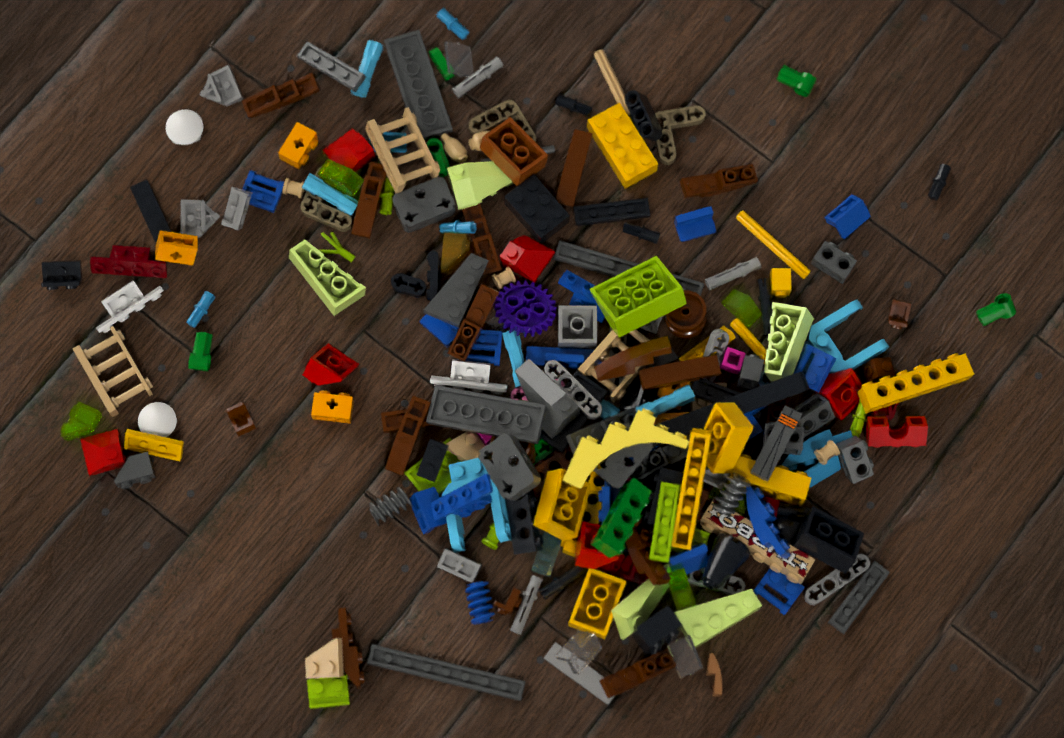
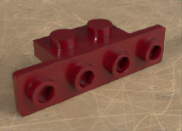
[90,245,167,278]

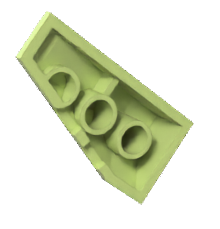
[447,161,514,210]
[611,564,674,640]

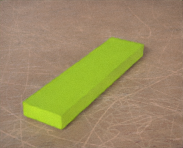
[649,482,681,563]

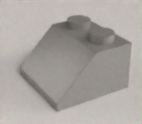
[558,306,597,349]

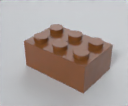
[480,117,548,186]

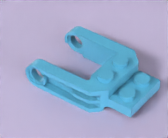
[798,299,889,374]
[442,458,512,553]

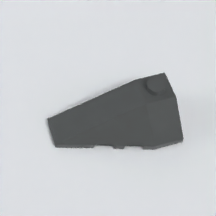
[515,359,581,439]

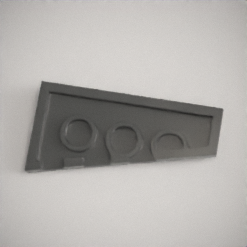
[423,253,489,328]

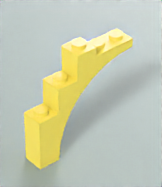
[563,408,689,489]

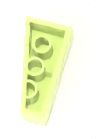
[289,240,366,316]
[764,302,814,382]
[674,589,762,650]

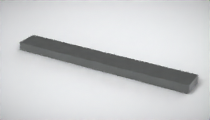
[554,240,704,296]
[367,644,526,701]

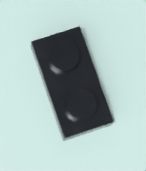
[417,438,449,482]

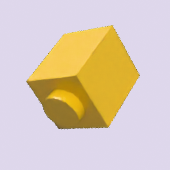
[770,268,791,298]

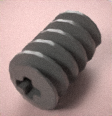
[711,473,751,517]
[369,487,412,526]

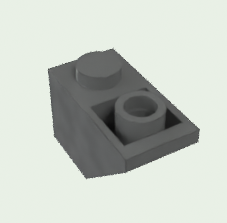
[114,452,156,489]

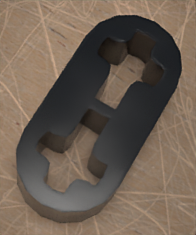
[391,273,426,298]

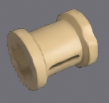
[283,178,305,198]
[492,267,516,290]
[814,440,840,465]

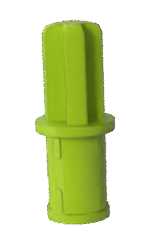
[380,178,394,215]
[850,399,867,438]

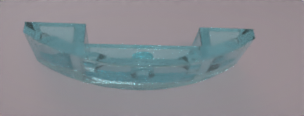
[531,532,562,577]

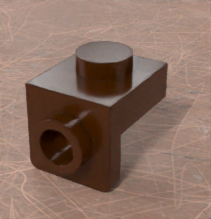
[887,299,912,329]
[862,357,895,382]
[226,402,256,437]
[493,588,523,616]

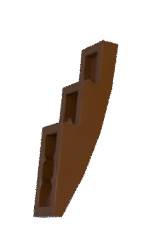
[242,73,321,118]
[556,129,593,207]
[462,204,502,276]
[594,336,672,381]
[638,355,721,390]

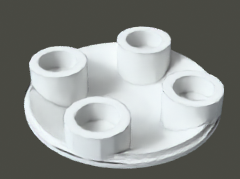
[166,110,203,145]
[138,402,177,437]

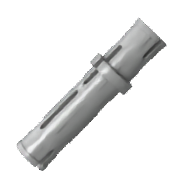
[452,57,503,98]
[705,257,761,290]
[510,575,543,635]

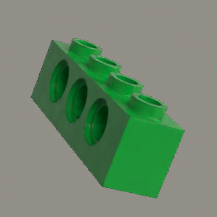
[591,478,652,558]

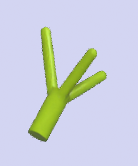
[319,232,356,263]

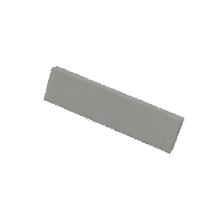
[544,642,614,705]

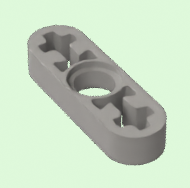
[703,328,729,382]

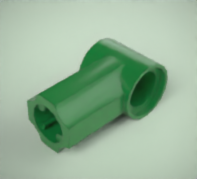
[776,65,817,97]
[426,138,450,177]
[976,293,1016,326]
[188,332,213,371]

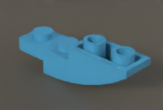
[781,429,853,472]

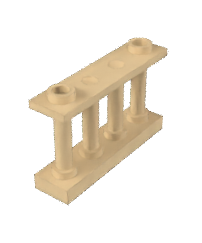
[365,107,440,194]
[73,326,153,417]
[578,330,658,403]

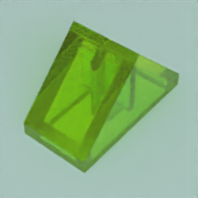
[721,289,762,328]

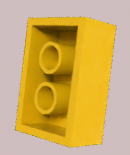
[704,403,754,474]
[533,468,591,541]
[568,568,626,640]

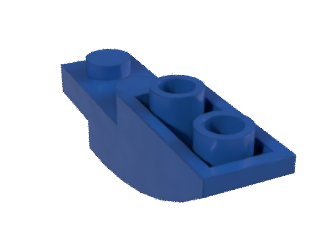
[746,485,792,559]

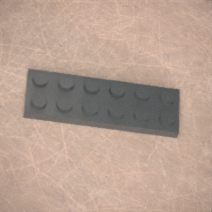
[384,30,453,140]
[426,385,547,444]

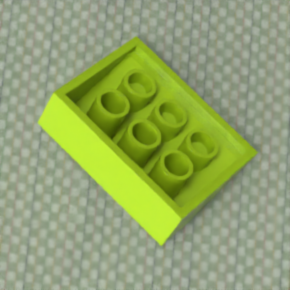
[590,256,687,338]

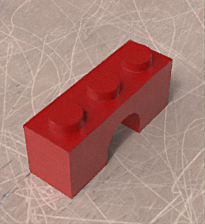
[866,416,928,448]

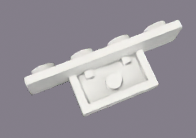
[96,281,164,333]
[430,359,508,395]

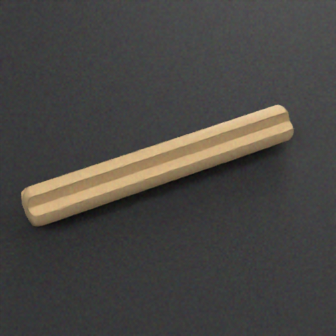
[594,49,630,115]

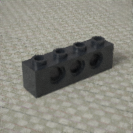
[506,486,544,555]

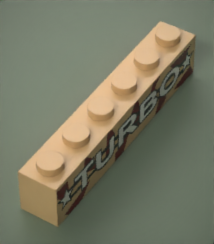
[700,499,815,584]

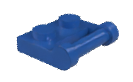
[242,170,284,213]
[466,330,502,366]
[793,343,837,393]
[753,568,805,615]

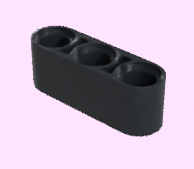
[624,90,662,141]

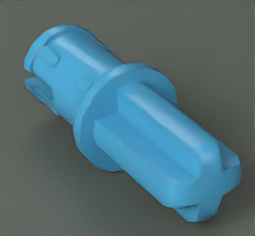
[436,8,469,39]
[439,220,476,235]
[187,291,215,328]

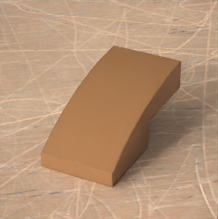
[706,653,722,697]

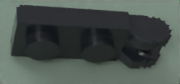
[427,251,441,302]

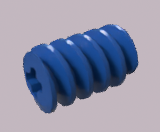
[465,581,495,625]

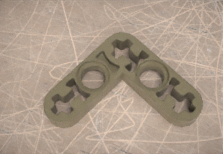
[469,100,536,142]
[655,106,706,165]
[301,166,352,232]

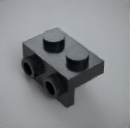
[41,260,83,290]
[619,375,653,413]

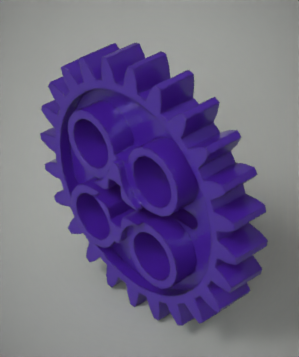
[494,280,557,337]

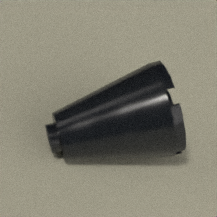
[702,533,751,590]

